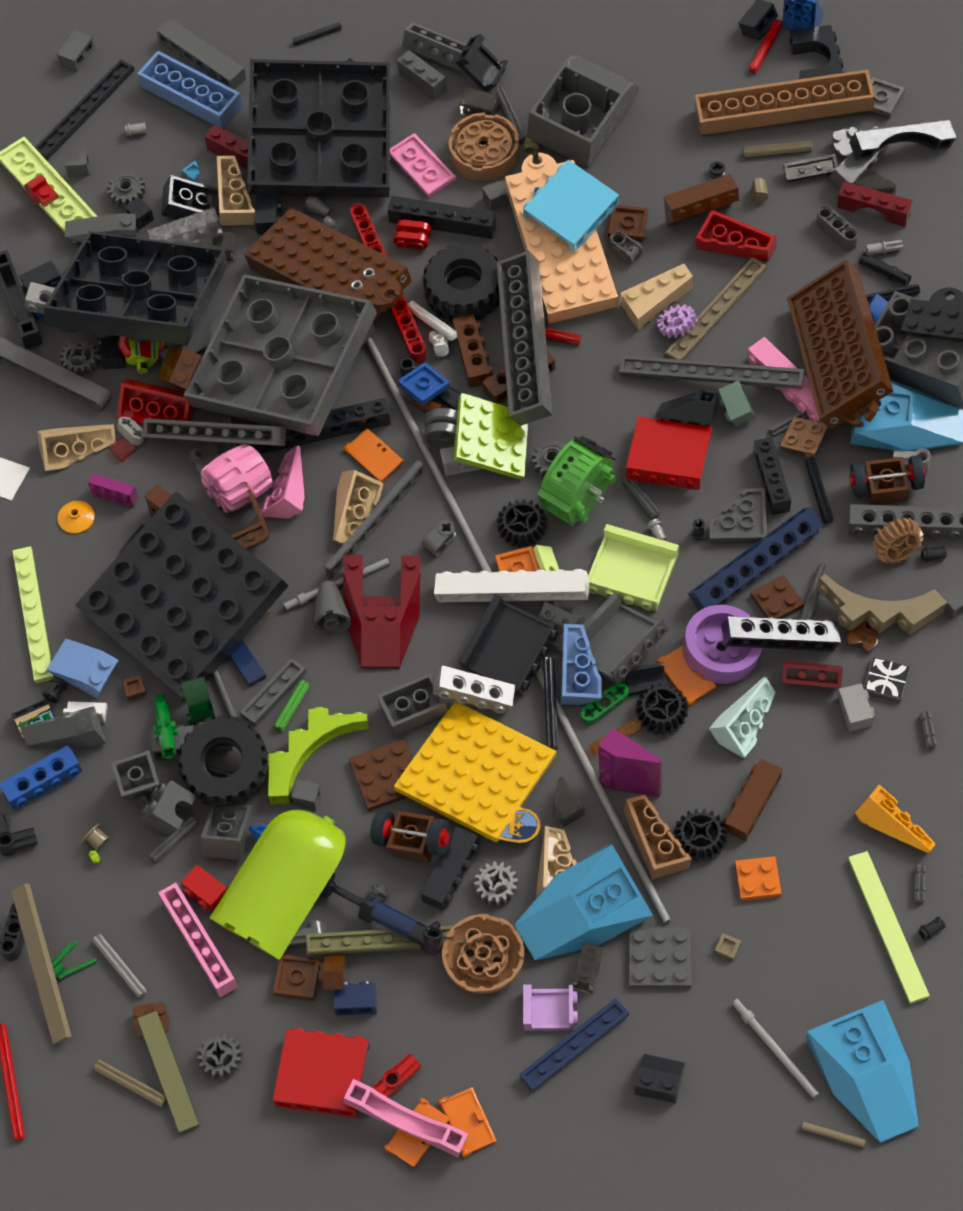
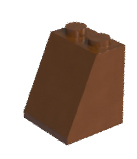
[156,347,202,391]

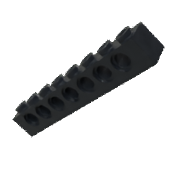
[244,398,391,454]

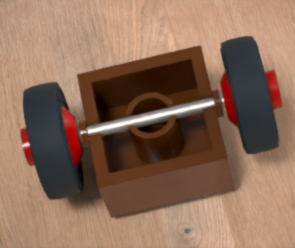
[849,455,926,505]
[370,810,451,863]

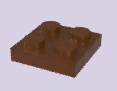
[608,205,649,241]
[751,575,804,619]
[273,955,321,1000]

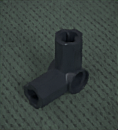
[0,814,38,856]

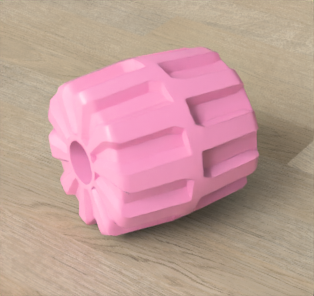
[200,444,272,513]

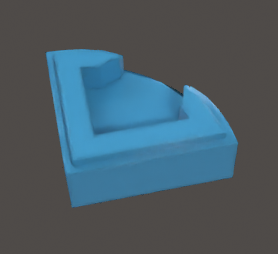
[182,161,200,182]

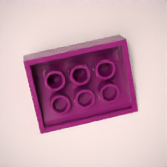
[598,728,662,797]

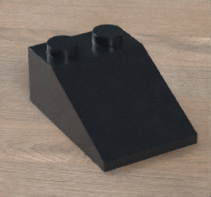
[161,175,219,220]

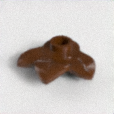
[844,620,878,653]

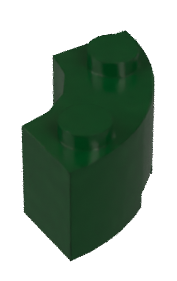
[179,677,216,725]

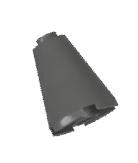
[312,581,351,635]

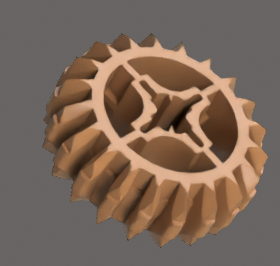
[872,517,924,565]

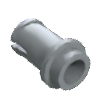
[125,122,147,137]
[648,519,667,541]

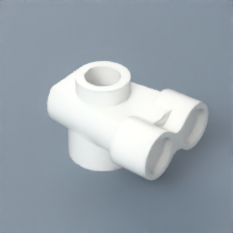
[429,331,450,356]

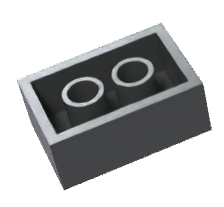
[377,673,447,737]

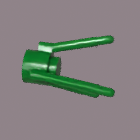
[51,941,98,980]

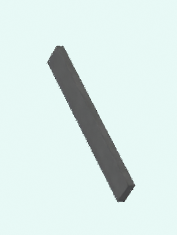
[325,460,424,579]

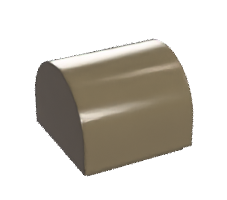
[751,178,769,203]

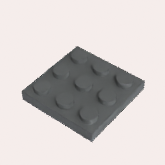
[629,927,691,988]

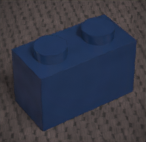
[334,981,377,1016]

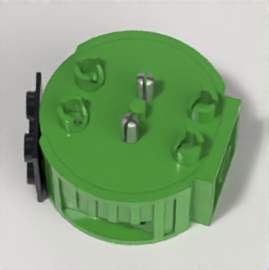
[537,436,616,526]

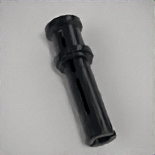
[42,676,67,703]

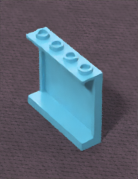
[523,160,619,253]

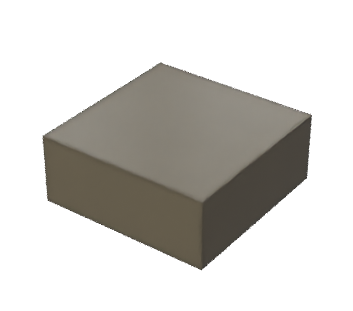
[714,933,741,961]

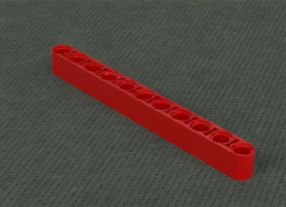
[350,204,427,364]

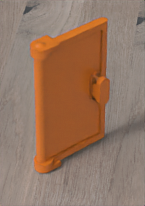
[343,428,404,483]
[656,646,717,706]
[438,1087,497,1158]
[383,1097,450,1168]

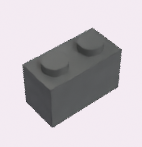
[57,30,95,72]

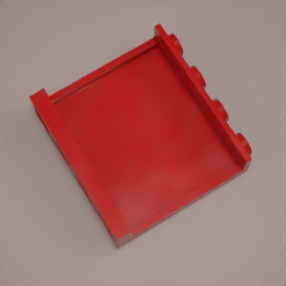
[626,416,712,490]
[273,1028,370,1118]

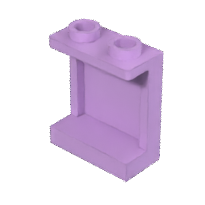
[523,985,578,1031]

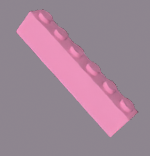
[747,337,823,423]
[158,883,238,998]

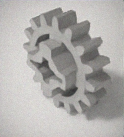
[474,861,518,906]

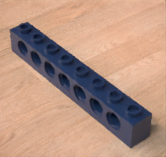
[687,507,823,611]

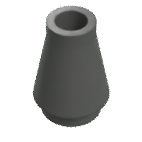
[304,196,331,217]

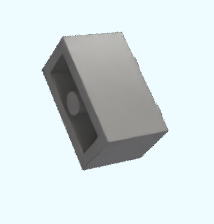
[838,683,875,732]

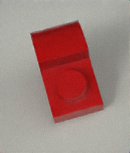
[24,175,59,207]

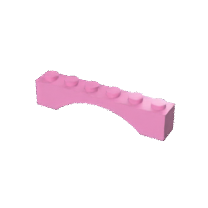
[344,1079,468,1158]

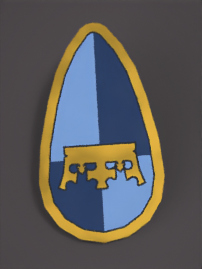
[499,808,540,844]

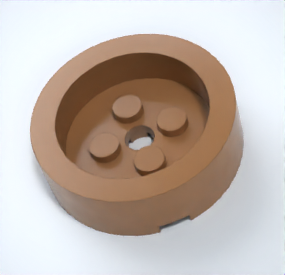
[449,113,519,182]

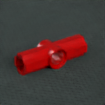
[372,1053,422,1098]

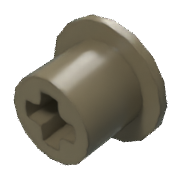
[82,823,109,851]

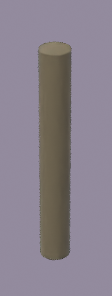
[802,1122,866,1148]

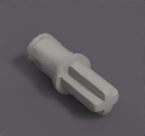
[866,240,903,256]

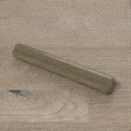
[743,140,813,157]
[94,1060,167,1107]

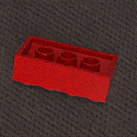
[117,379,196,424]

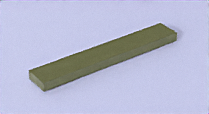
[137,1011,199,1134]

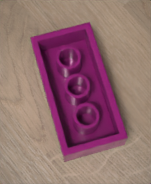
[88,473,138,507]

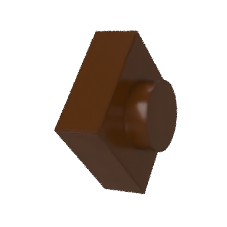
[122,675,146,700]

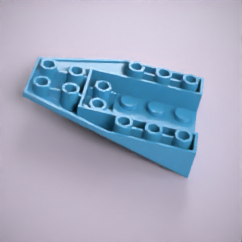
[850,380,963,451]
[514,844,653,960]
[806,1000,919,1143]

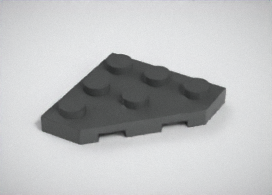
[709,488,767,542]

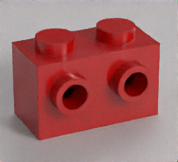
[181,865,227,912]

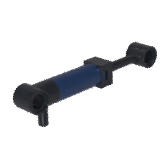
[319,873,443,955]

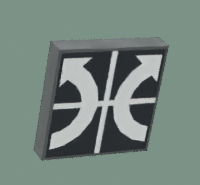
[863,656,911,703]

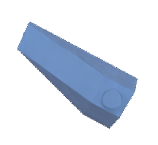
[560,624,602,706]

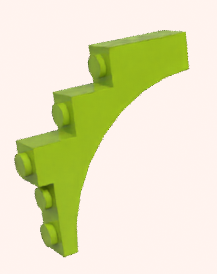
[268,707,369,805]

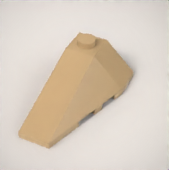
[37,424,116,471]
[536,826,576,898]

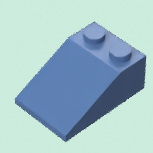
[46,638,118,698]

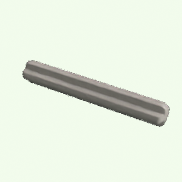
[92,934,147,998]

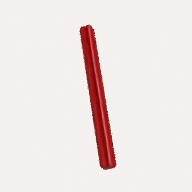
[0,1024,25,1141]

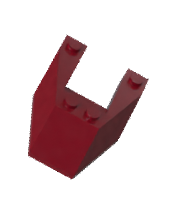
[343,555,421,668]

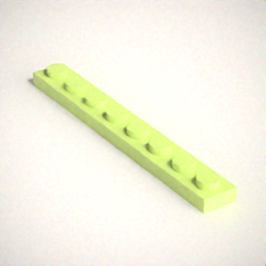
[13,546,54,683]

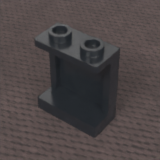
[455,34,508,91]

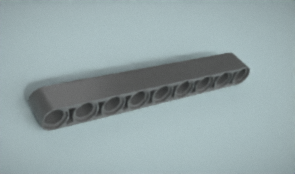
[0,337,111,411]

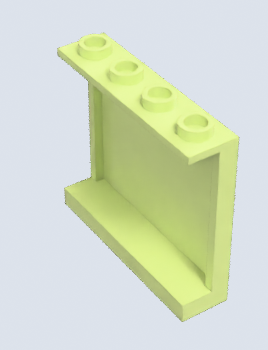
[588,524,679,612]

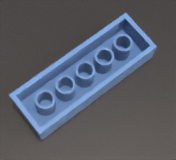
[137,51,243,129]

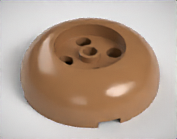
[442,914,524,994]

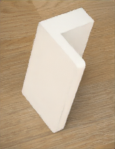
[63,701,108,724]

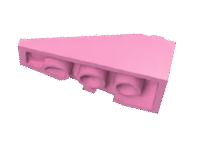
[262,445,305,519]

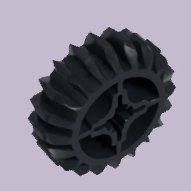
[496,499,547,548]
[635,683,689,735]
[674,808,728,862]

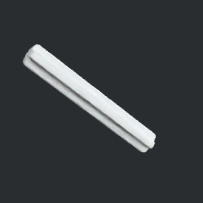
[407,301,457,341]

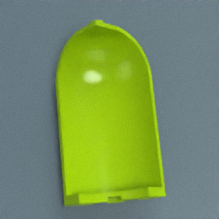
[210,810,346,960]

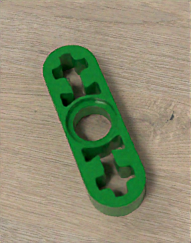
[581,682,629,725]

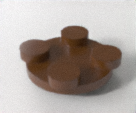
[133,1002,169,1038]

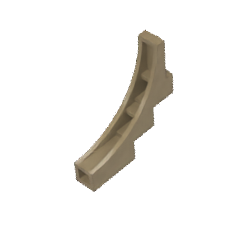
[817,574,947,635]

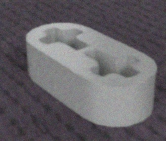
[116,416,145,445]

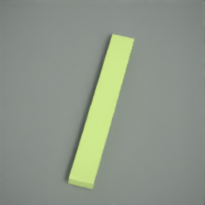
[848,851,930,1004]

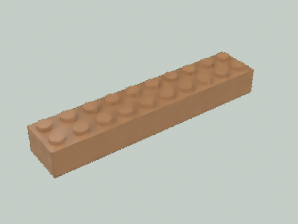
[695,69,875,135]

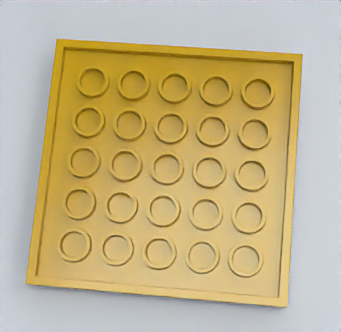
[394,701,557,843]

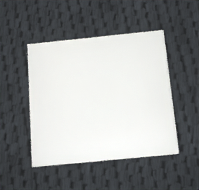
[0,458,30,500]

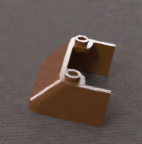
[231,489,270,550]

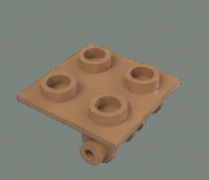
[780,417,828,459]

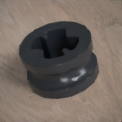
[709,161,725,179]

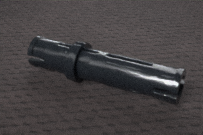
[859,252,912,286]

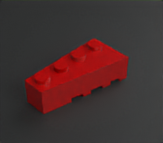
[695,210,777,261]

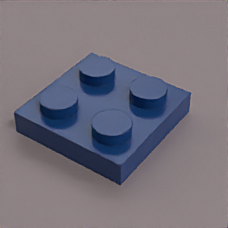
[398,362,450,406]

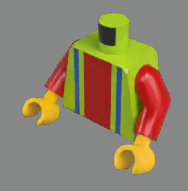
[118,336,167,374]

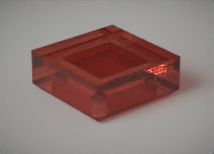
[109,436,136,461]

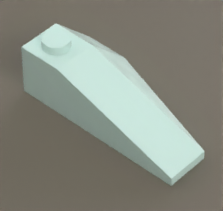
[709,677,776,758]

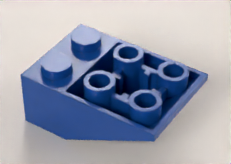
[782,0,823,30]

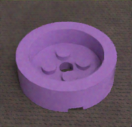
[682,605,762,684]

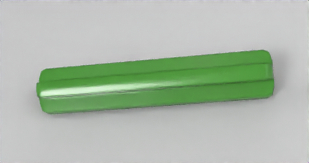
[274,680,309,731]

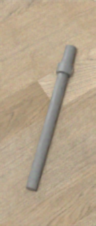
[283,558,390,610]
[732,999,819,1099]

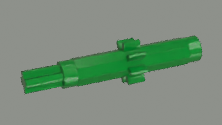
[153,693,178,759]

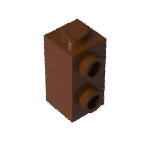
[319,954,347,990]

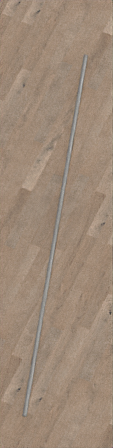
[366,338,671,924]

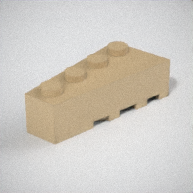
[217,156,255,226]

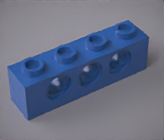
[0,745,82,810]

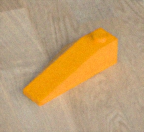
[854,785,935,853]

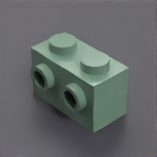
[718,380,756,427]

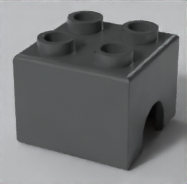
[140,780,196,835]

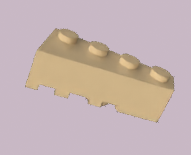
[621,264,693,331]

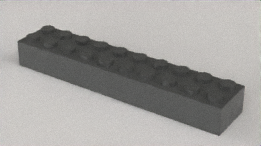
[497,250,553,426]

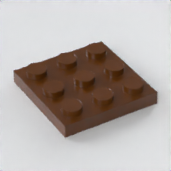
[349,739,413,811]

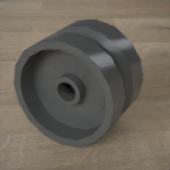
[423,408,457,451]

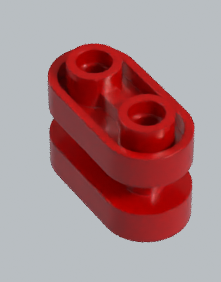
[393,220,432,250]

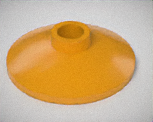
[57,501,95,534]

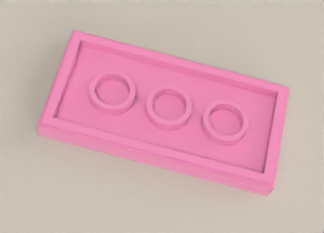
[390,133,456,198]

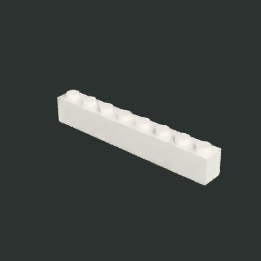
[434,569,590,602]

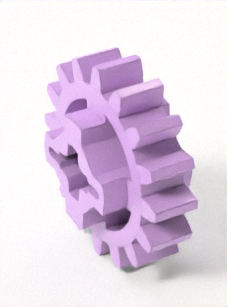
[657,304,697,338]

